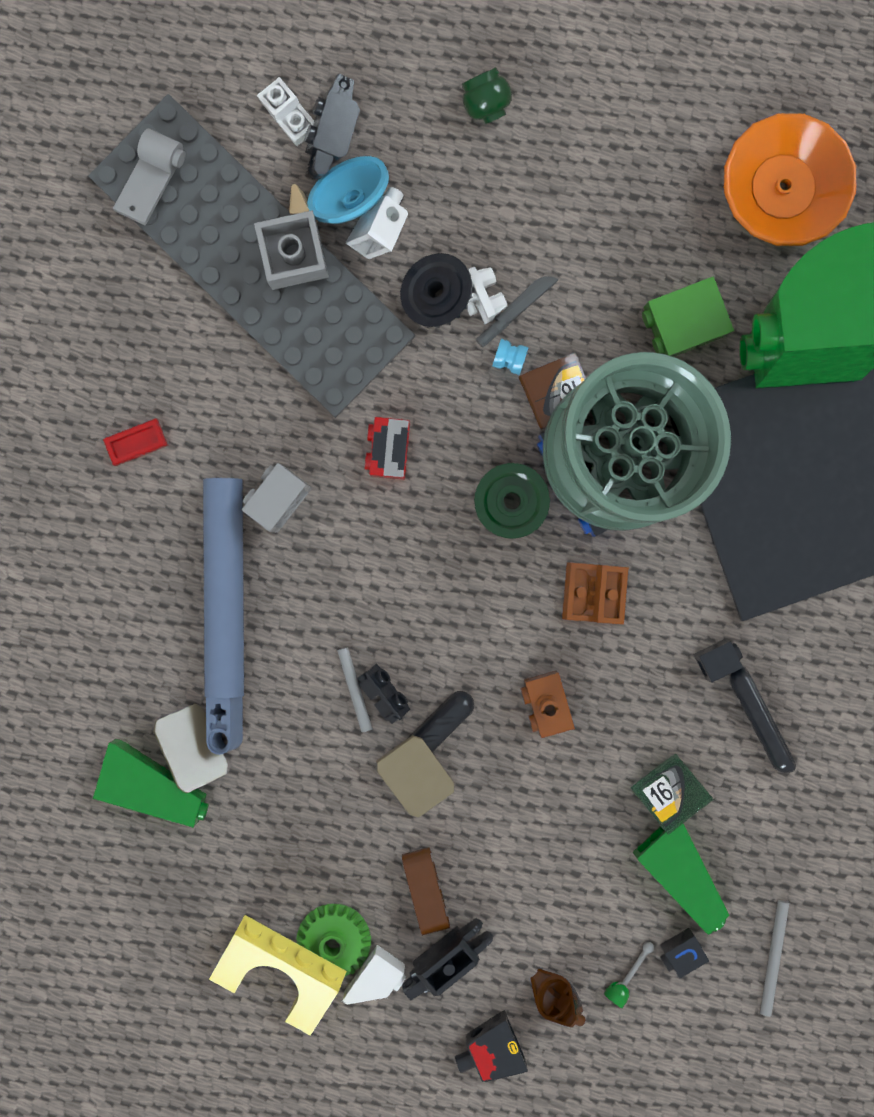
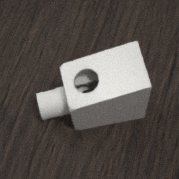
[346,187,408,259]

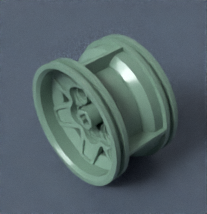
[543,352,731,531]

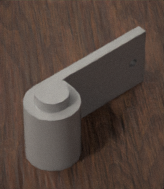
[113,128,186,226]

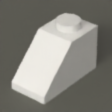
[342,945,406,1004]

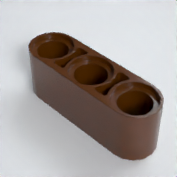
[402,847,450,936]

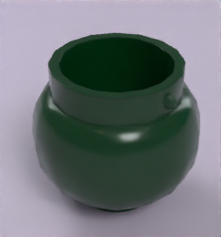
[462,67,512,124]

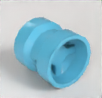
[492,339,529,375]

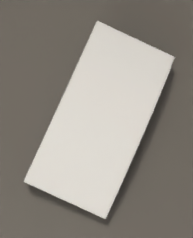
[257,77,314,146]

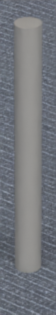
[760,900,790,1017]

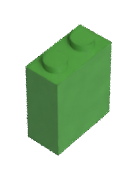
[642,276,734,357]

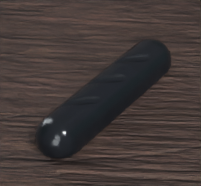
[729,666,796,773]
[407,691,475,753]

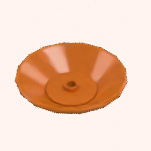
[724,113,856,246]

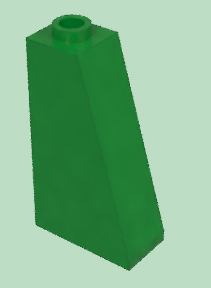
[93,739,209,828]
[633,814,730,935]

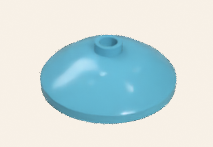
[307,156,389,224]

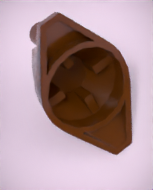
[530,969,585,1028]

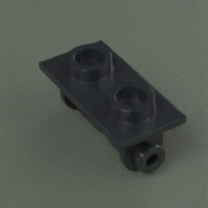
[357,663,410,724]

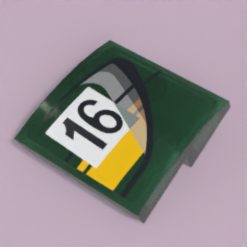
[631,754,714,835]

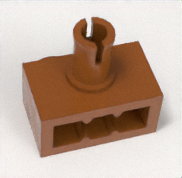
[520,670,575,738]

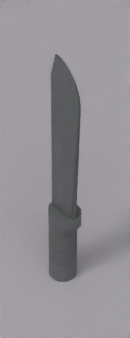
[476,276,559,347]

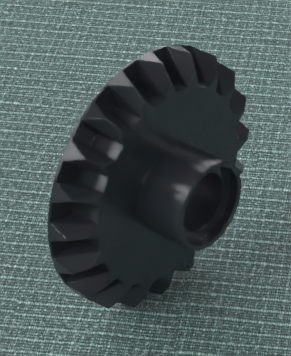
[400,253,474,328]

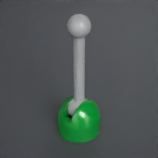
[604,942,654,1008]

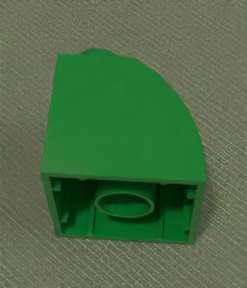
[739,222,874,388]

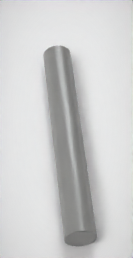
[337,647,372,732]

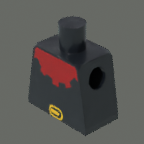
[455,1010,528,1082]

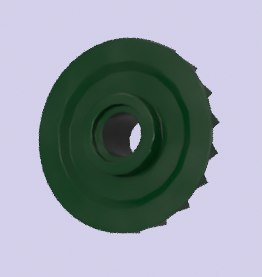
[474,463,550,539]

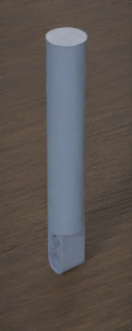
[203,478,244,755]

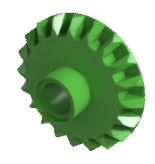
[296,904,371,976]

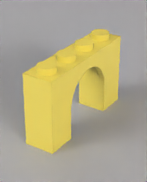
[209,915,347,1036]

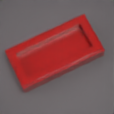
[103,418,168,466]

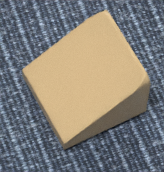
[289,184,318,222]

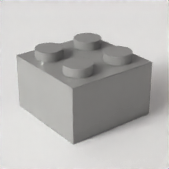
[254,210,329,290]
[242,463,312,533]

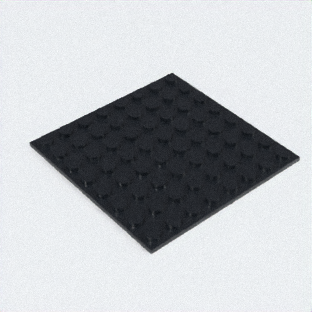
[669,369,874,622]

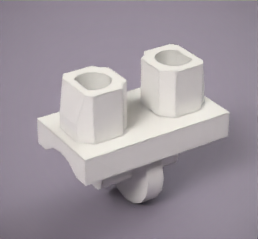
[467,267,507,324]

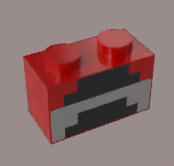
[365,417,410,480]

